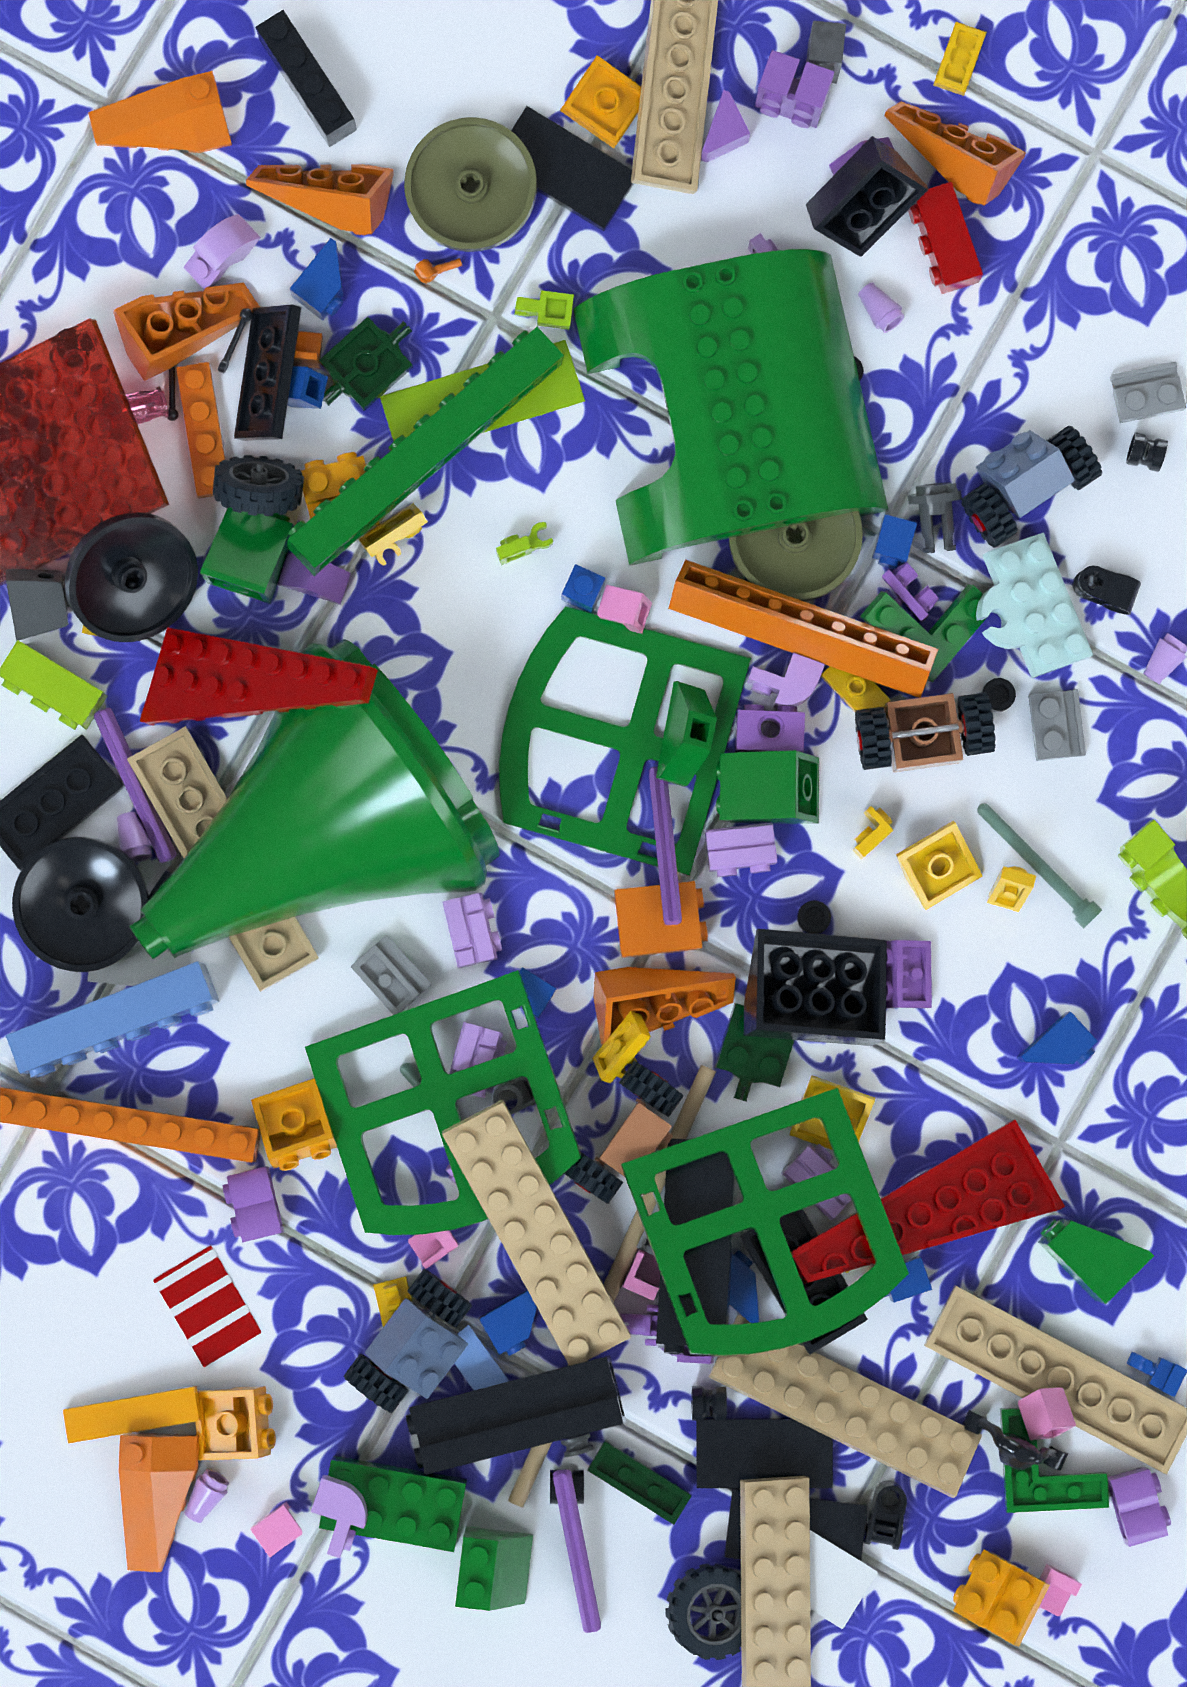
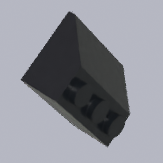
[805,136,928,257]

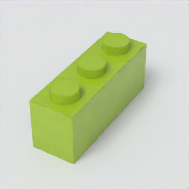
[0,640,108,730]

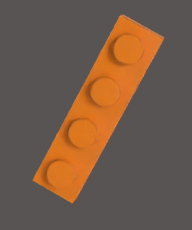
[176,362,226,499]

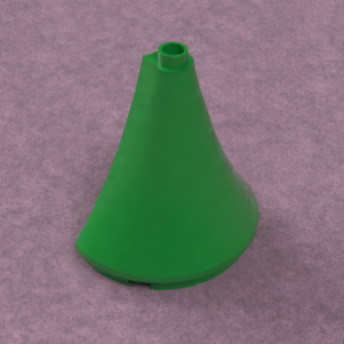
[129,639,500,960]

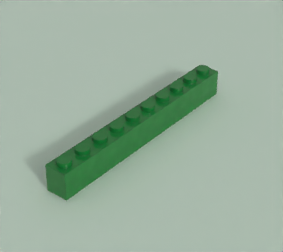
[287,326,564,576]

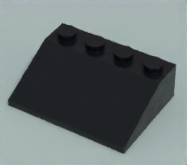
[743,929,887,1046]

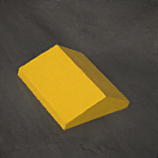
[896,821,983,910]
[789,1075,875,1150]

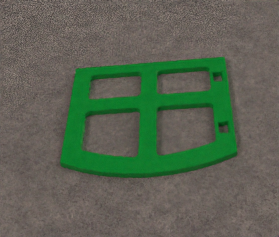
[499,606,751,876]
[305,970,582,1235]
[621,1088,909,1356]

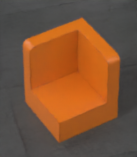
[293,331,323,369]

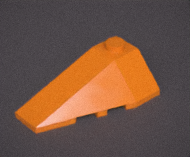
[88,71,232,153]
[884,101,1026,206]
[246,164,394,235]
[593,967,736,1045]
[119,1432,199,1572]

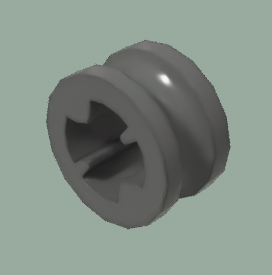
[561,1433,594,1457]

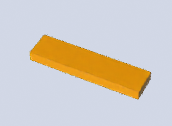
[63,1386,202,1444]

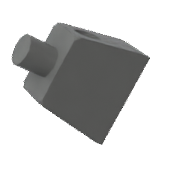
[6,569,70,641]

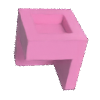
[597,585,652,634]
[408,1230,460,1269]
[622,1249,660,1301]
[1018,1387,1076,1440]
[250,1501,303,1557]
[1039,1564,1082,1616]

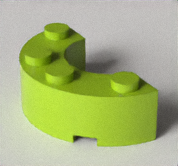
[1118,819,1187,939]

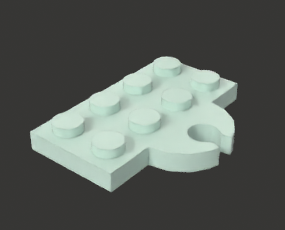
[976,532,1093,678]

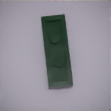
[587,1440,692,1525]

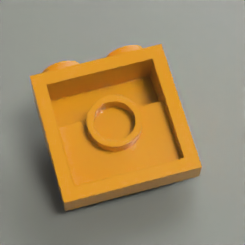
[301,452,380,526]
[251,1078,337,1171]
[195,1386,276,1461]
[953,1549,1050,1647]

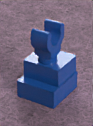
[1126,1352,1187,1398]

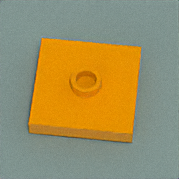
[560,55,641,149]

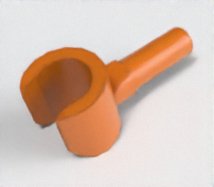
[414,258,462,284]

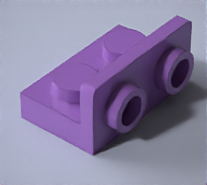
[886,940,932,1009]

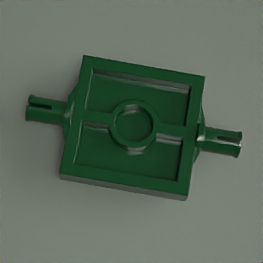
[319,317,413,411]
[715,1003,794,1102]

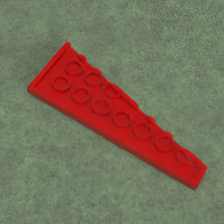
[140,627,378,726]
[790,1120,1065,1284]

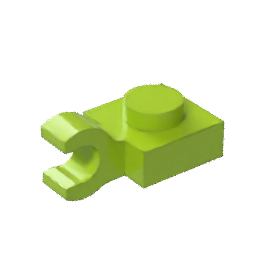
[514,290,574,330]
[496,522,554,566]

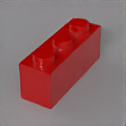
[908,181,983,294]

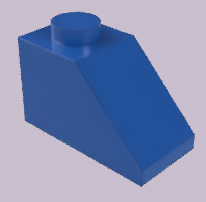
[289,238,344,321]
[1017,1011,1098,1065]
[729,1249,759,1323]
[479,1290,537,1356]

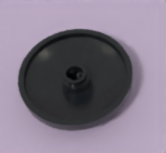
[65,512,198,642]
[12,837,149,972]

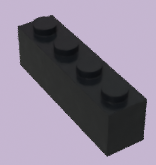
[255,10,357,147]

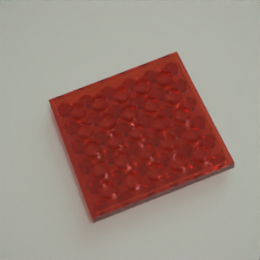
[0,318,169,586]

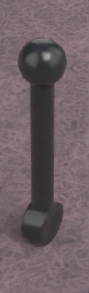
[218,308,253,374]
[166,364,179,421]

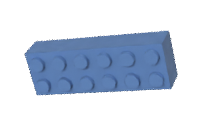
[5,961,220,1078]

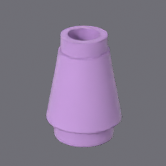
[858,283,904,333]
[1143,633,1187,685]
[117,812,153,864]
[184,1469,229,1523]

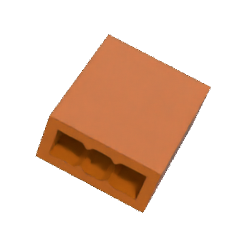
[614,881,708,958]

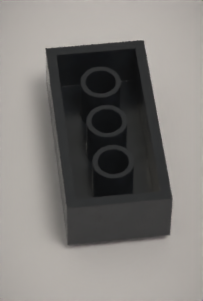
[738,1209,868,1355]

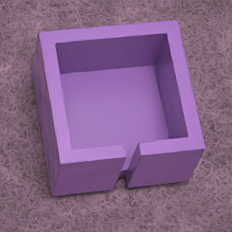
[755,50,835,129]

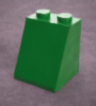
[200,507,294,604]
[716,750,819,824]
[1038,1218,1154,1304]
[455,1526,533,1611]

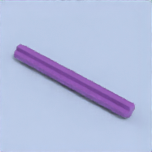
[94,708,177,863]
[649,767,682,925]
[553,1469,601,1633]

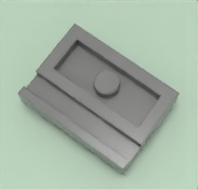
[1110,362,1186,423]
[1028,689,1086,761]
[350,934,432,1015]

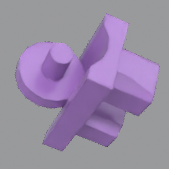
[882,562,939,623]

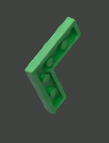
[860,584,990,683]
[1000,1408,1109,1513]

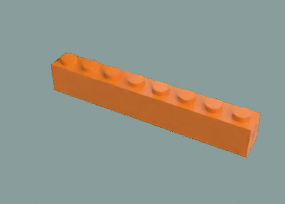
[668,559,938,698]
[0,1087,261,1163]

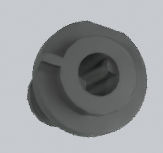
[908,482,962,553]

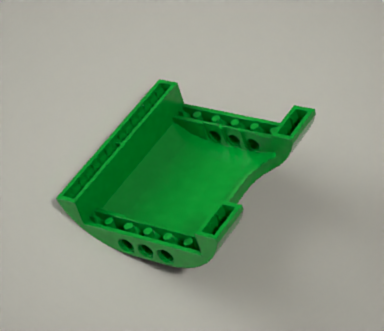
[573,249,889,566]

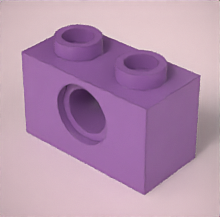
[735,704,805,753]

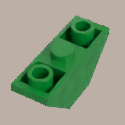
[656,681,717,787]

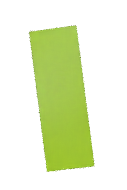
[380,339,585,441]

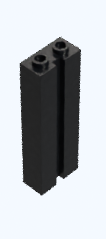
[656,1138,736,1357]
[406,1356,627,1475]

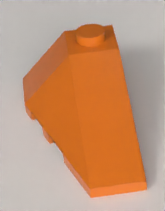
[113,282,260,381]

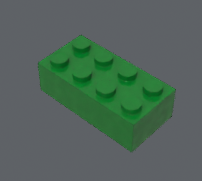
[319,1456,467,1552]

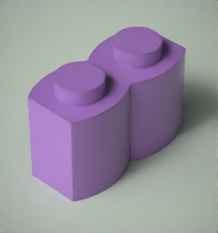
[222,1166,284,1243]
[1108,1466,1171,1547]

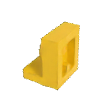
[853,806,894,860]

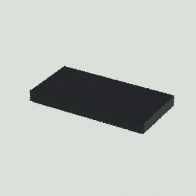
[511,106,634,231]
[234,304,302,441]
[0,734,125,871]
[696,1418,833,1488]
[724,1488,868,1561]

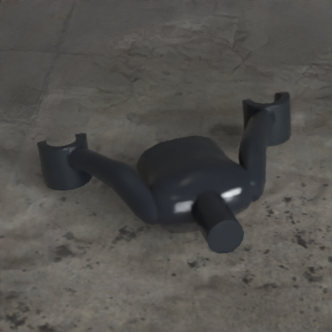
[962,1410,1069,1471]

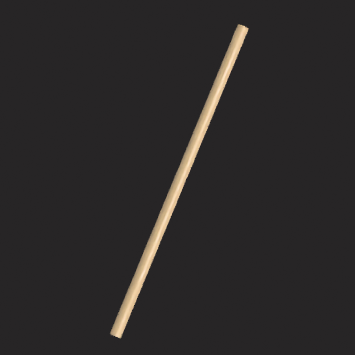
[508,1065,716,1508]

